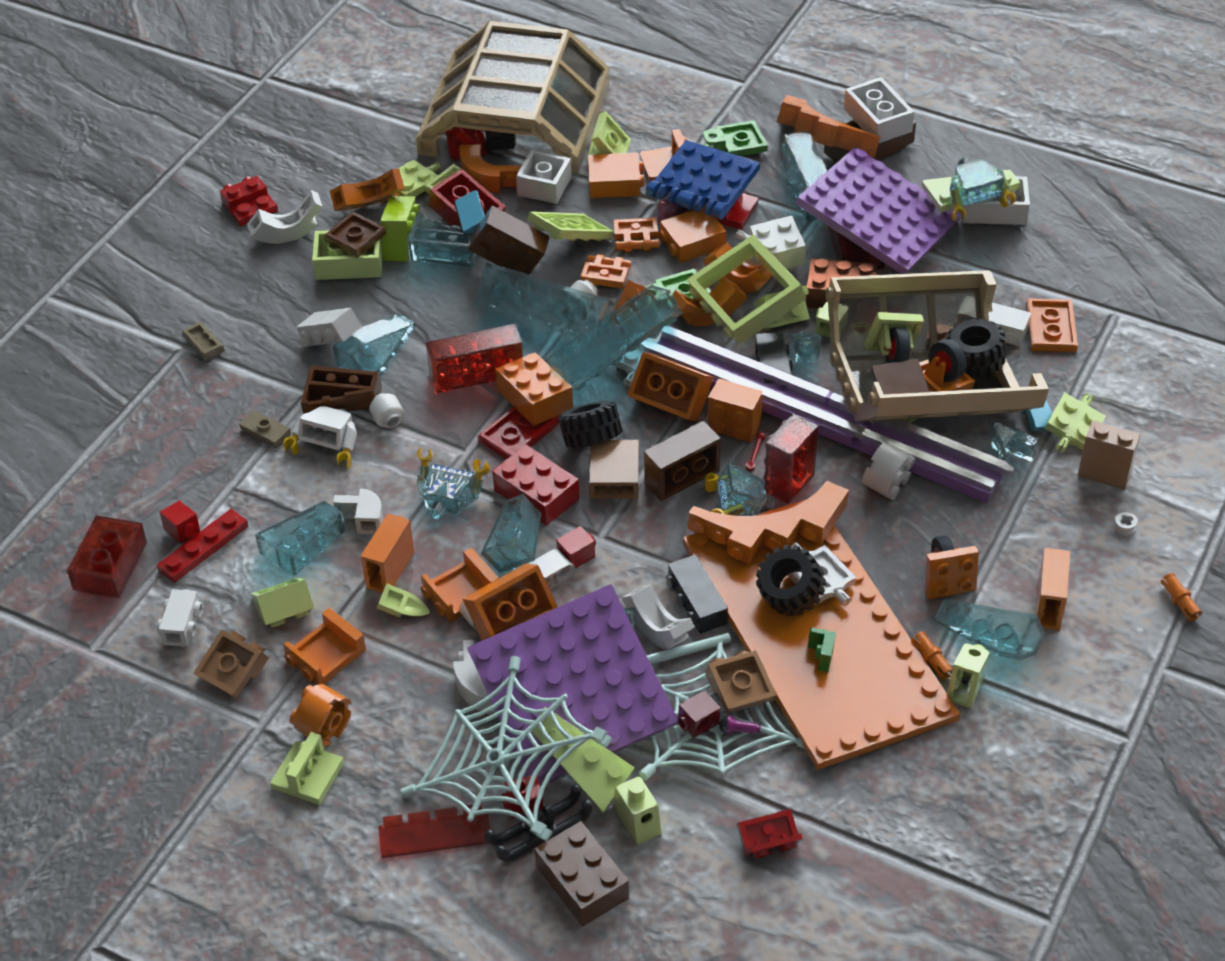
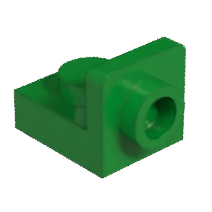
[808,628,836,672]

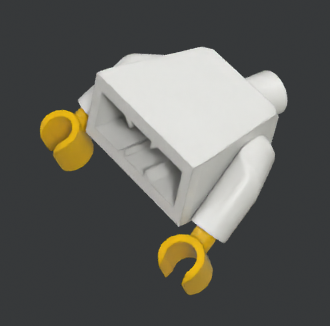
[283,406,357,469]

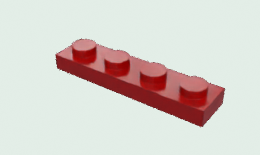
[157,508,249,583]

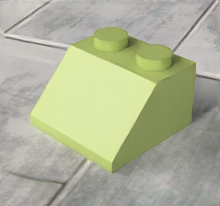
[251,577,314,627]

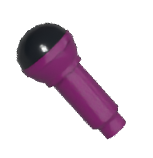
[719,715,760,734]

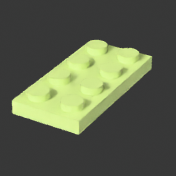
[527,212,614,241]

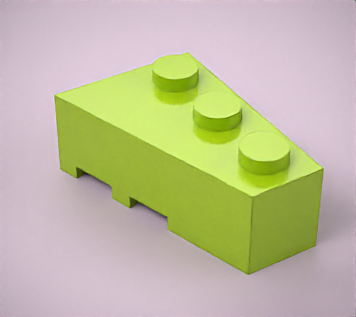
[380,196,420,262]

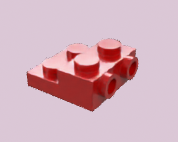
[220,176,278,227]

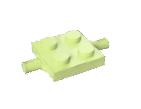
[398,160,441,197]
[1044,392,1106,453]

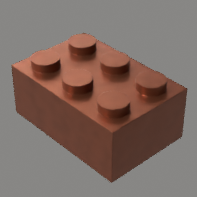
[806,258,877,314]

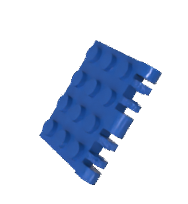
[645,140,760,219]

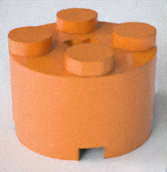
[289,684,352,746]

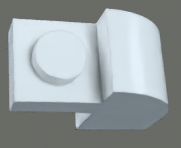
[333,488,384,534]

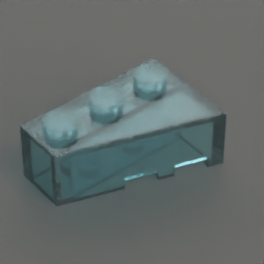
[481,494,541,573]
[255,501,345,576]

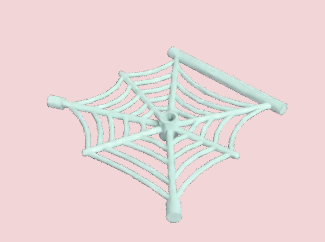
[639,633,804,780]

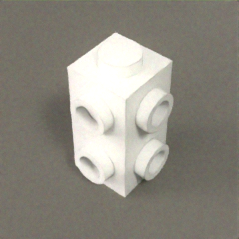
[157,589,203,647]

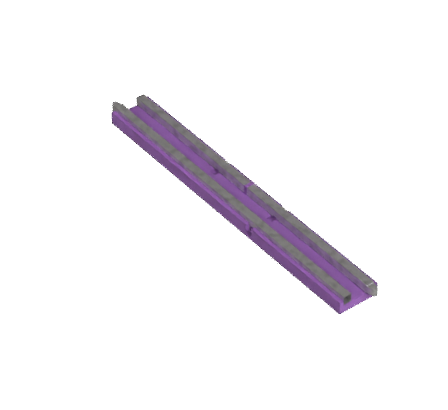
[642,325,1014,503]

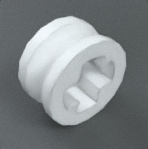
[1114,512,1138,536]

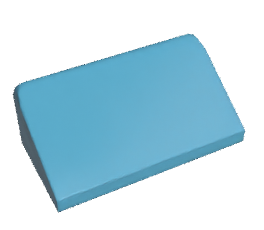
[455,190,485,234]

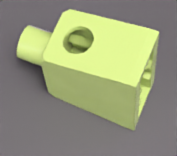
[947,644,990,709]
[613,777,661,845]

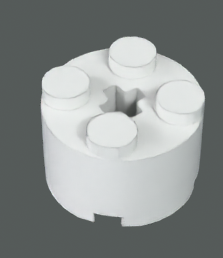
[862,442,916,500]

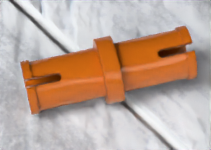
[1160,573,1202,622]
[911,631,953,681]

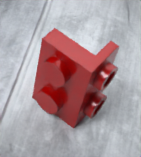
[737,809,803,859]

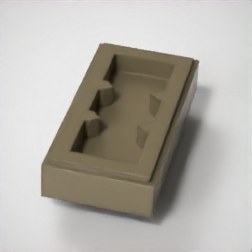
[181,322,225,361]
[239,410,291,448]

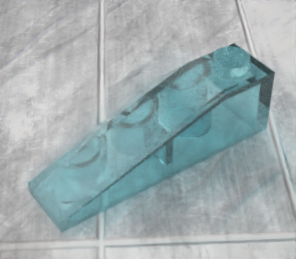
[333,313,415,376]
[934,599,1045,660]

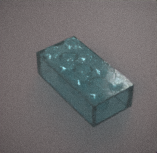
[780,131,827,221]

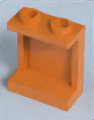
[420,547,499,622]
[283,607,366,685]

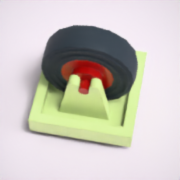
[864,312,924,363]

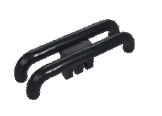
[484,784,593,861]

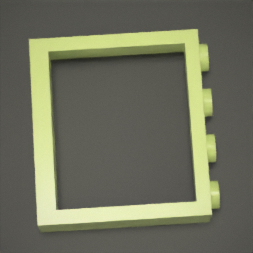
[687,234,807,345]

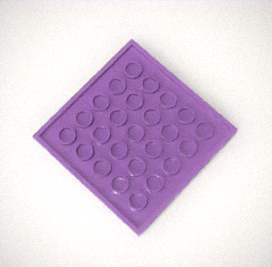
[795,147,961,274]
[467,584,679,787]

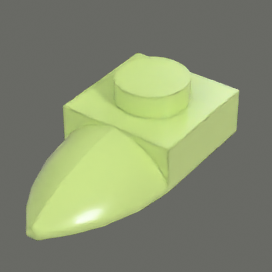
[377,583,430,618]

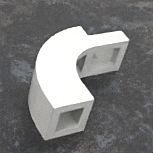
[247,190,322,244]
[621,584,695,650]
[453,640,496,715]

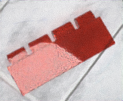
[378,804,490,858]

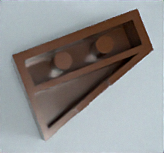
[300,366,382,414]

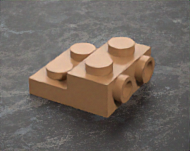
[193,629,269,699]
[705,650,777,714]

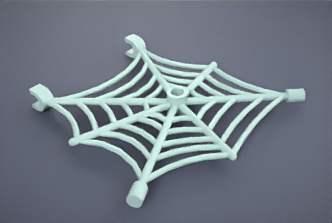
[401,656,612,841]

